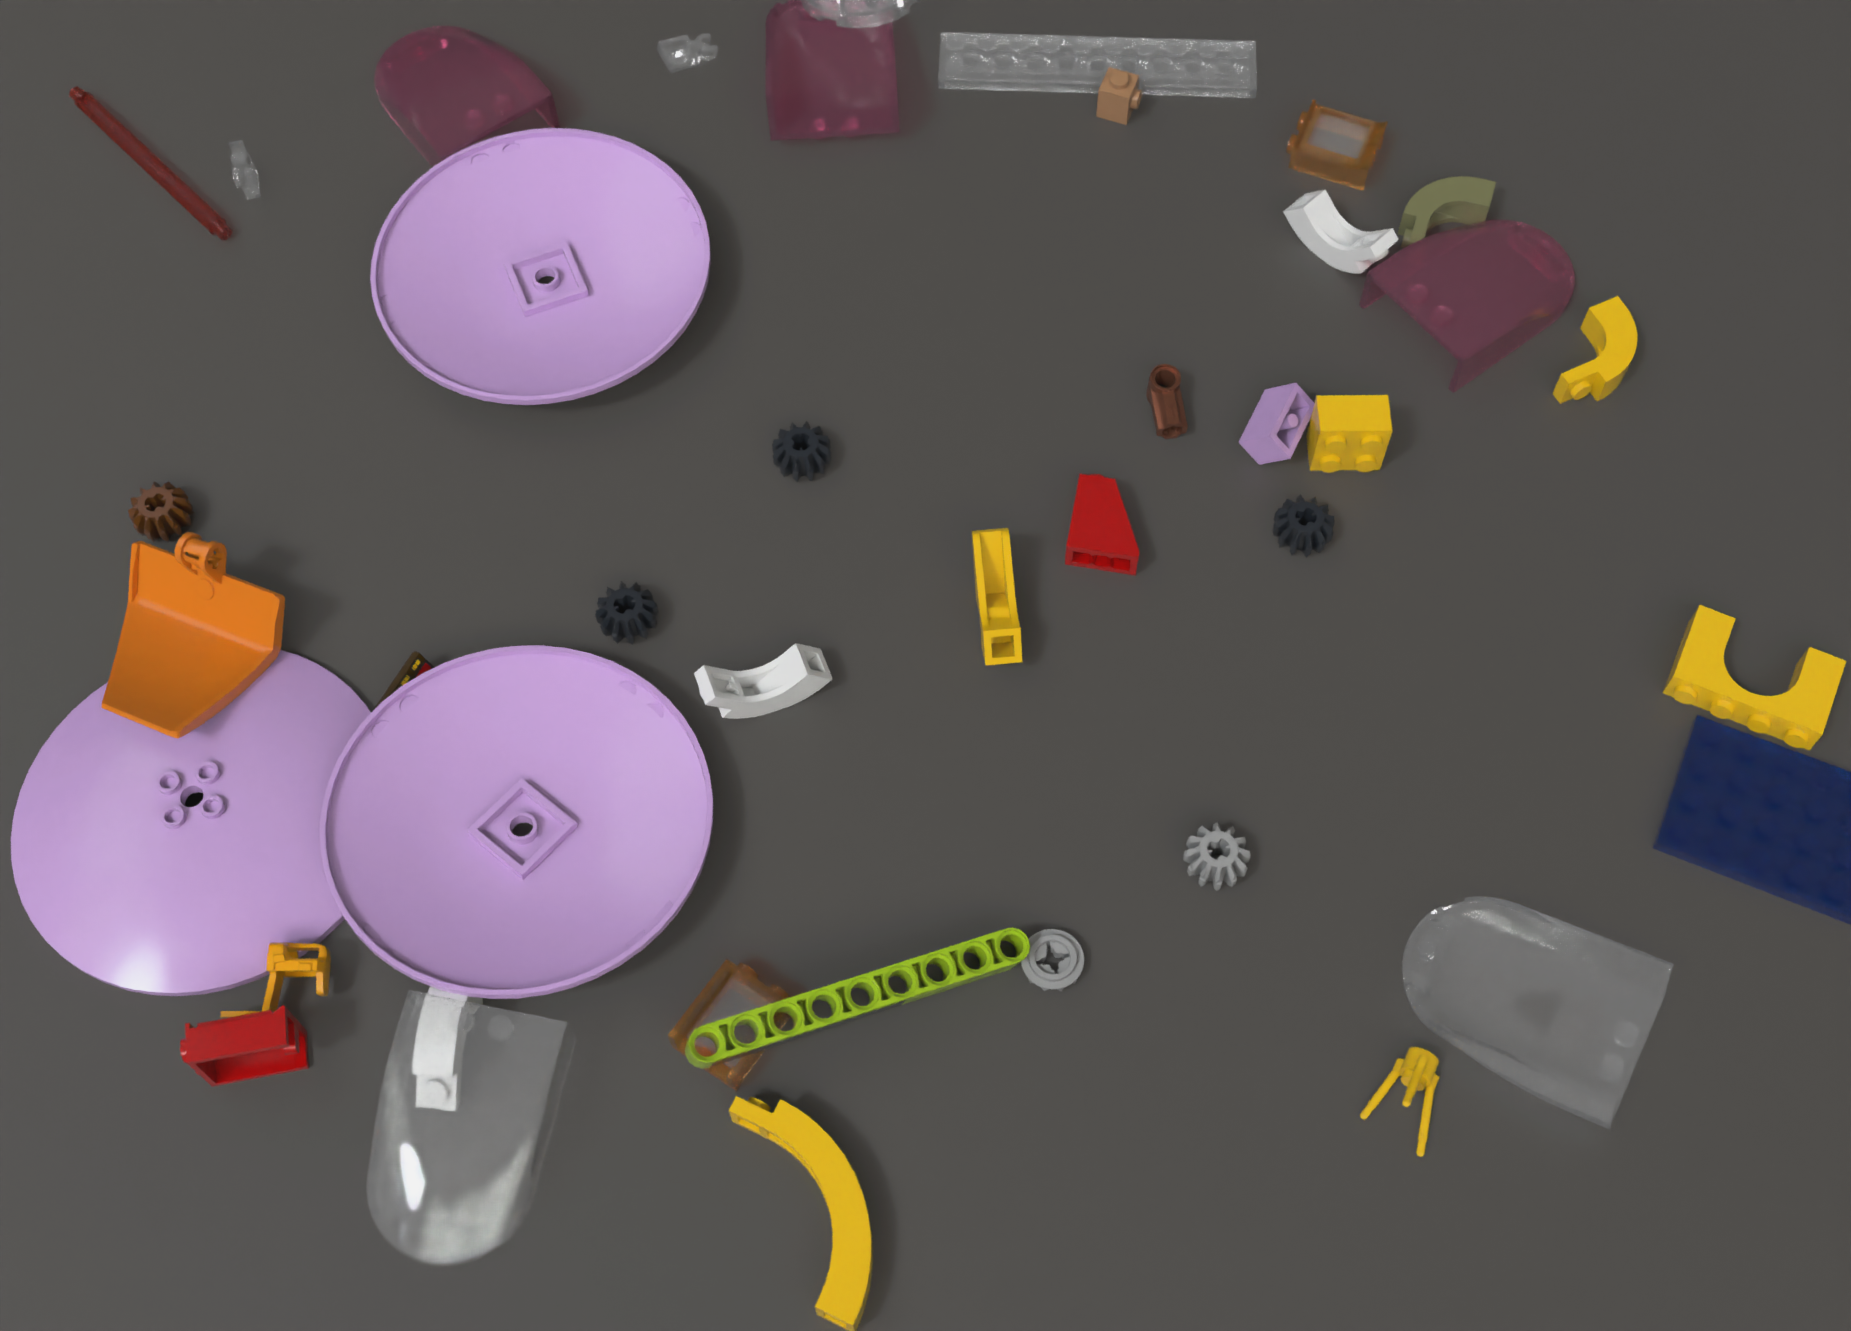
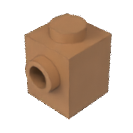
[1096,67,1143,125]

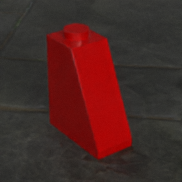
[1065,474,1139,576]

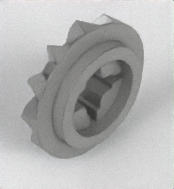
[1021,929,1084,991]

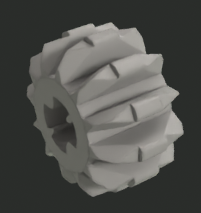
[1183,822,1251,891]

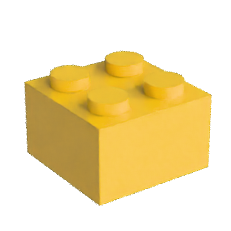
[1306,395,1392,473]

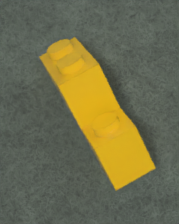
[972,528,1023,665]

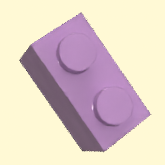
[1239,383,1314,465]

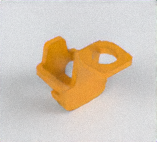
[220,942,331,1019]

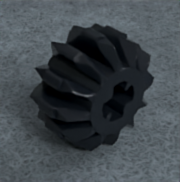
[772,421,832,482]
[1272,494,1335,558]
[595,581,659,645]

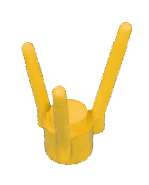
[1360,1047,1439,1157]

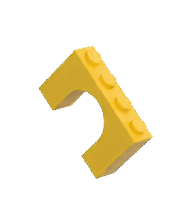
[1663,605,1846,750]

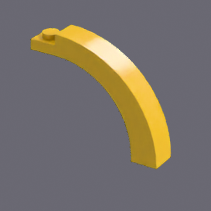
[728,1096,873,1331]

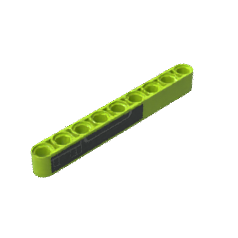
[685,928,1030,1069]

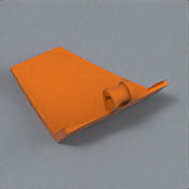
[101,532,285,739]

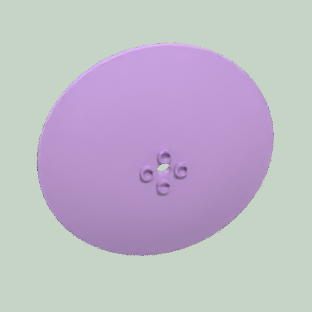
[370,128,711,405]
[319,645,713,999]
[11,650,371,996]

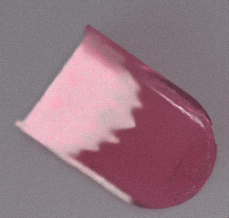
[766,0,900,141]
[374,26,560,167]
[1359,219,1575,393]

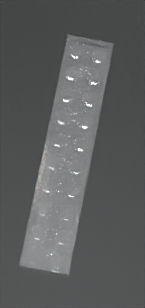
[938,32,1257,98]

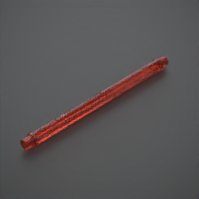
[69,86,232,240]

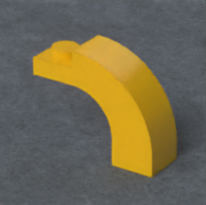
[1553,296,1637,404]

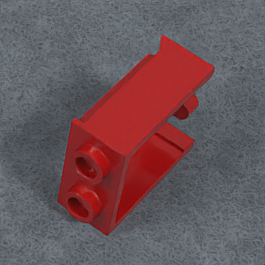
[180,1005,309,1087]

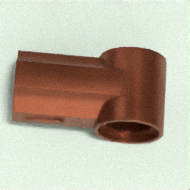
[1146,364,1188,439]

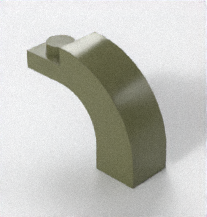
[1398,176,1496,266]

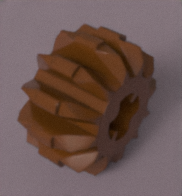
[128,481,194,542]

